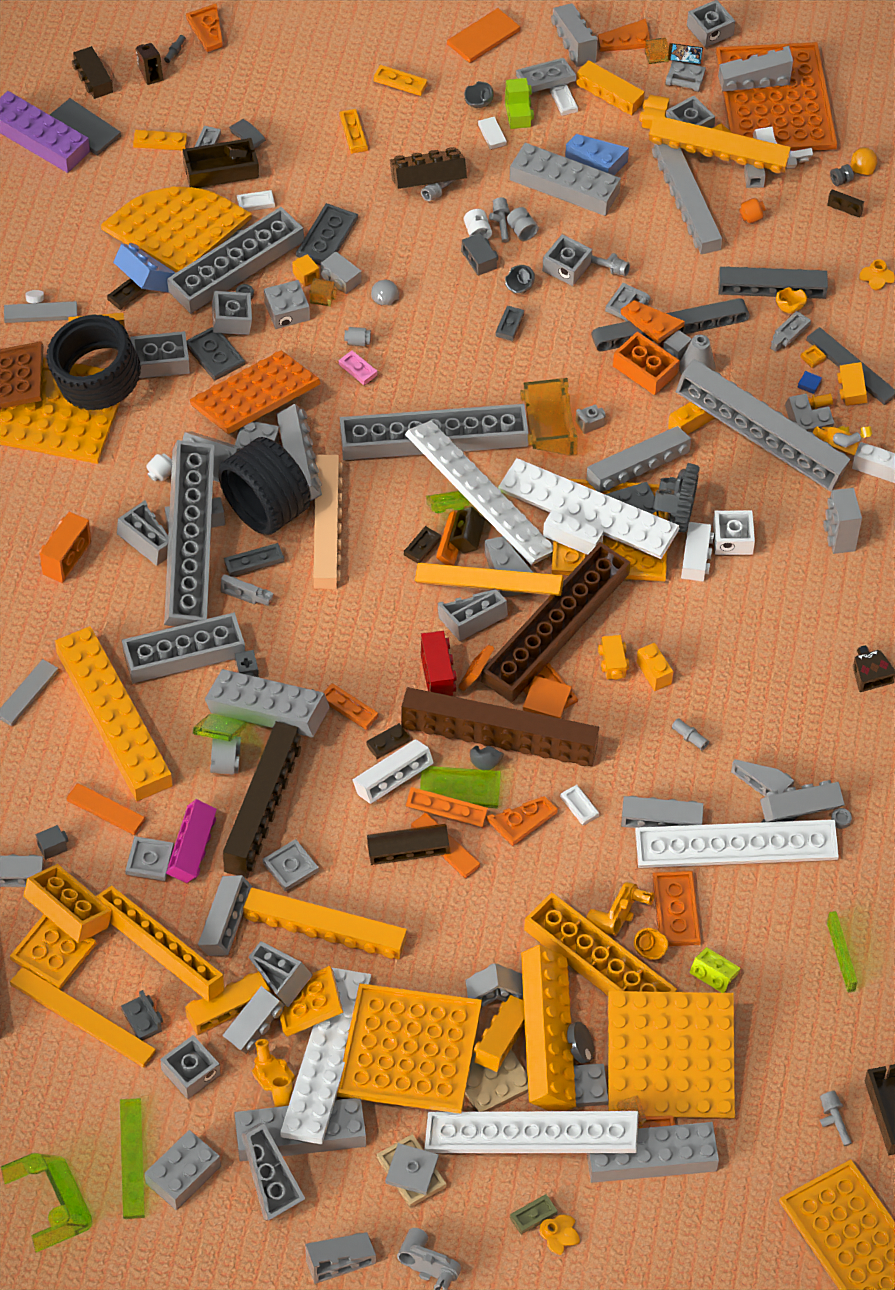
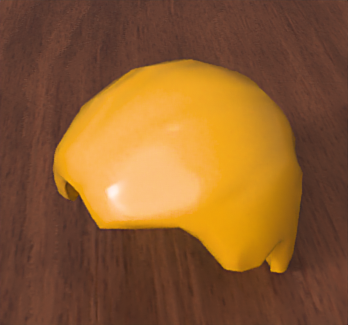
[850,147,877,175]
[776,287,807,314]
[633,928,668,960]

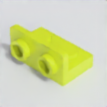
[690,947,741,993]

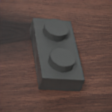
[496,305,524,341]

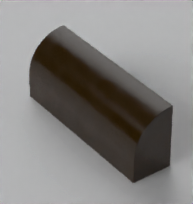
[367,824,451,865]

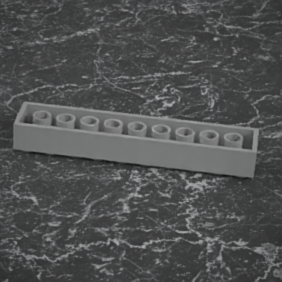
[676,359,850,492]
[340,404,529,460]
[164,440,214,626]

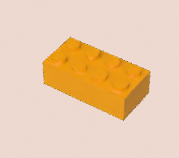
[24,864,112,943]

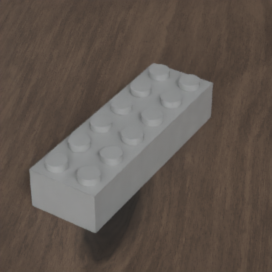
[509,143,621,216]
[122,612,245,684]
[205,669,330,738]
[234,1098,366,1161]
[587,1122,719,1183]

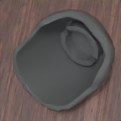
[464,81,494,108]
[505,265,535,293]
[469,746,504,771]

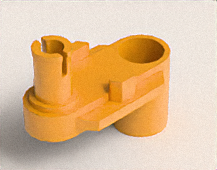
[586,882,655,936]
[252,1039,295,1107]

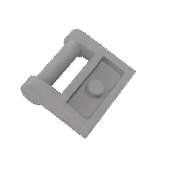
[665,61,706,92]
[605,283,651,322]

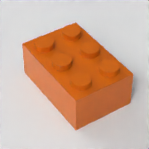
[613,332,680,395]
[39,511,91,583]

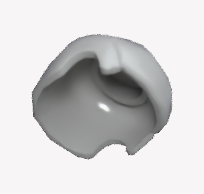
[371,279,399,305]

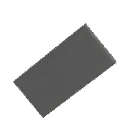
[50,98,121,156]
[296,203,358,265]

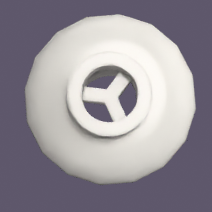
[146,453,172,481]

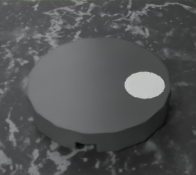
[567,1022,594,1063]

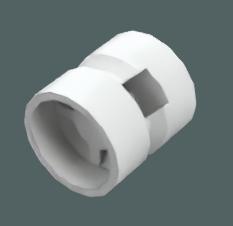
[464,209,492,239]

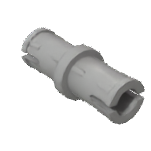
[672,718,709,751]

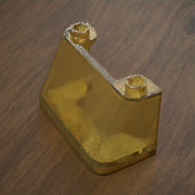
[520,378,578,456]

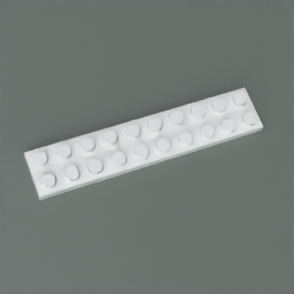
[405,421,553,565]
[498,458,680,559]
[635,820,839,868]
[280,967,372,1144]
[424,1111,639,1153]

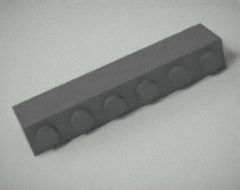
[718,266,828,299]

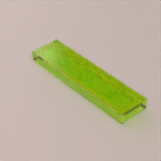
[827,911,858,993]

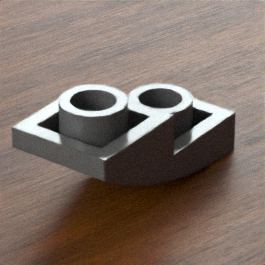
[229,119,266,148]

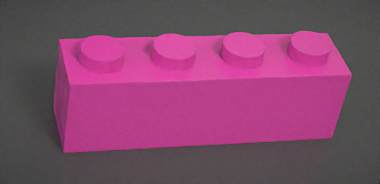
[166,799,217,883]

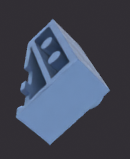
[565,134,629,175]
[113,243,176,293]

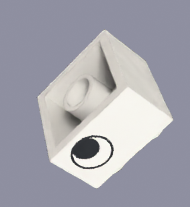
[713,511,755,555]

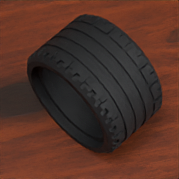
[46,314,141,410]
[218,437,311,535]

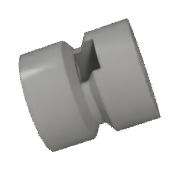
[507,207,539,241]

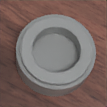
[831,808,852,829]

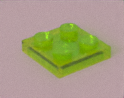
[426,491,469,513]

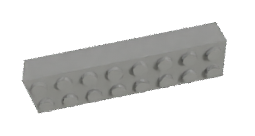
[167,207,304,314]

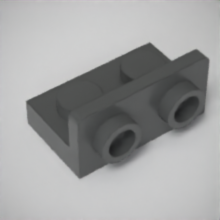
[121,990,163,1041]

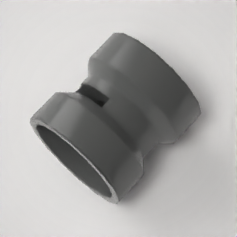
[830,164,854,186]

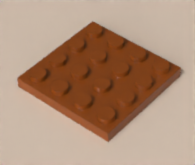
[0,341,44,409]

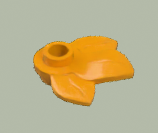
[859,259,895,290]
[539,1215,580,1255]

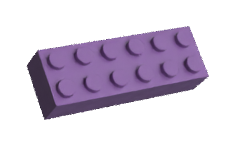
[0,91,90,173]

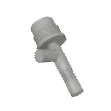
[421,180,455,202]
[489,197,510,243]
[592,253,630,276]
[820,1091,852,1146]

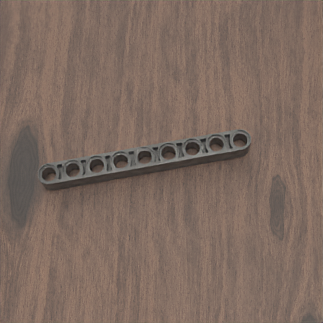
[591,298,750,351]

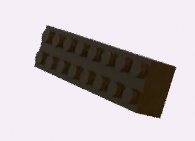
[223,721,301,878]

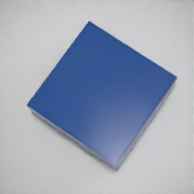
[797,371,822,394]

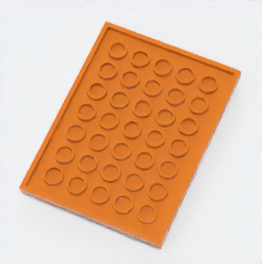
[716,42,837,151]

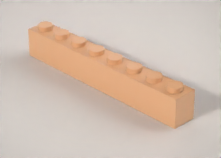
[313,455,343,589]

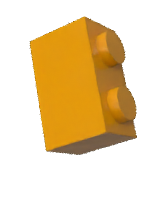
[837,362,868,406]
[636,642,673,691]

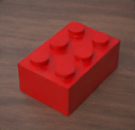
[420,630,457,696]

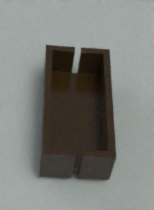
[182,138,259,188]
[390,147,467,189]
[864,1064,895,1156]

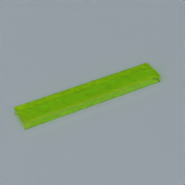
[120,1098,145,1219]

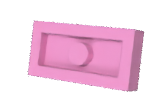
[339,351,377,385]

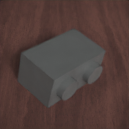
[461,232,499,276]

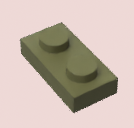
[510,1194,558,1235]

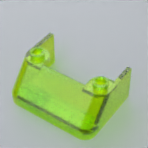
[0,1153,92,1253]

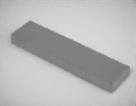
[4,301,77,323]
[0,659,59,726]

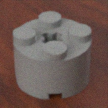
[210,733,241,775]

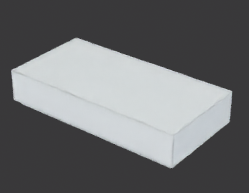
[550,84,578,116]
[478,117,507,149]
[237,190,275,211]
[560,785,599,826]

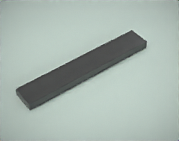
[806,327,895,405]

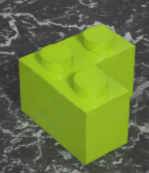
[505,78,534,129]

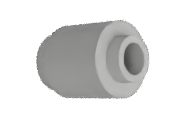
[344,327,371,346]

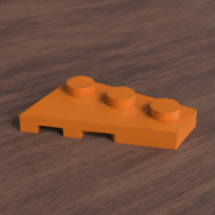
[186,3,223,52]
[598,18,651,52]
[621,300,685,344]
[486,796,558,846]

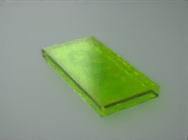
[193,714,247,741]
[420,766,501,809]

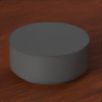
[236,284,254,300]

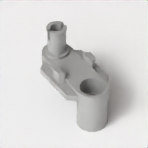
[397,1228,461,1290]

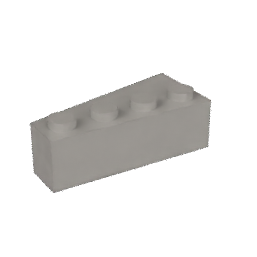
[551,3,598,67]
[718,46,793,91]
[242,1123,305,1221]

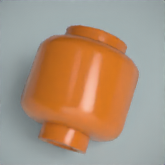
[739,198,766,224]

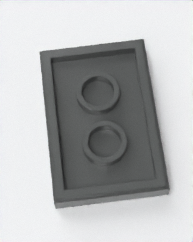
[186,327,245,381]

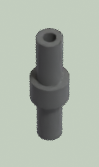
[164,35,186,63]

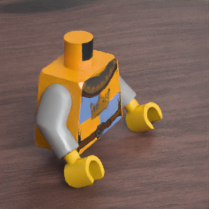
[813,426,872,455]

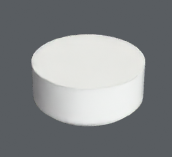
[26,290,44,303]

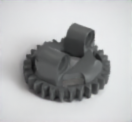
[653,463,700,532]

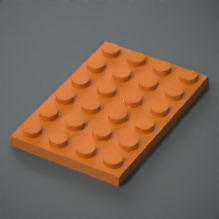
[189,350,321,434]

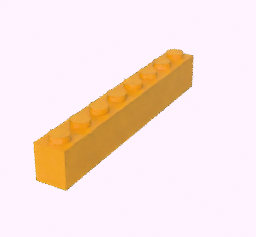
[649,115,791,173]
[96,885,224,1002]
[243,887,407,959]

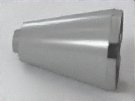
[679,335,716,375]

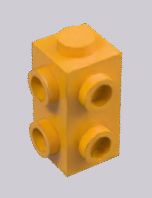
[598,635,629,680]

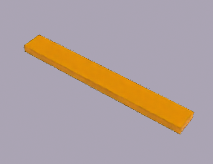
[415,563,564,596]
[10,967,156,1068]

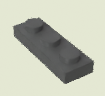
[224,543,284,577]

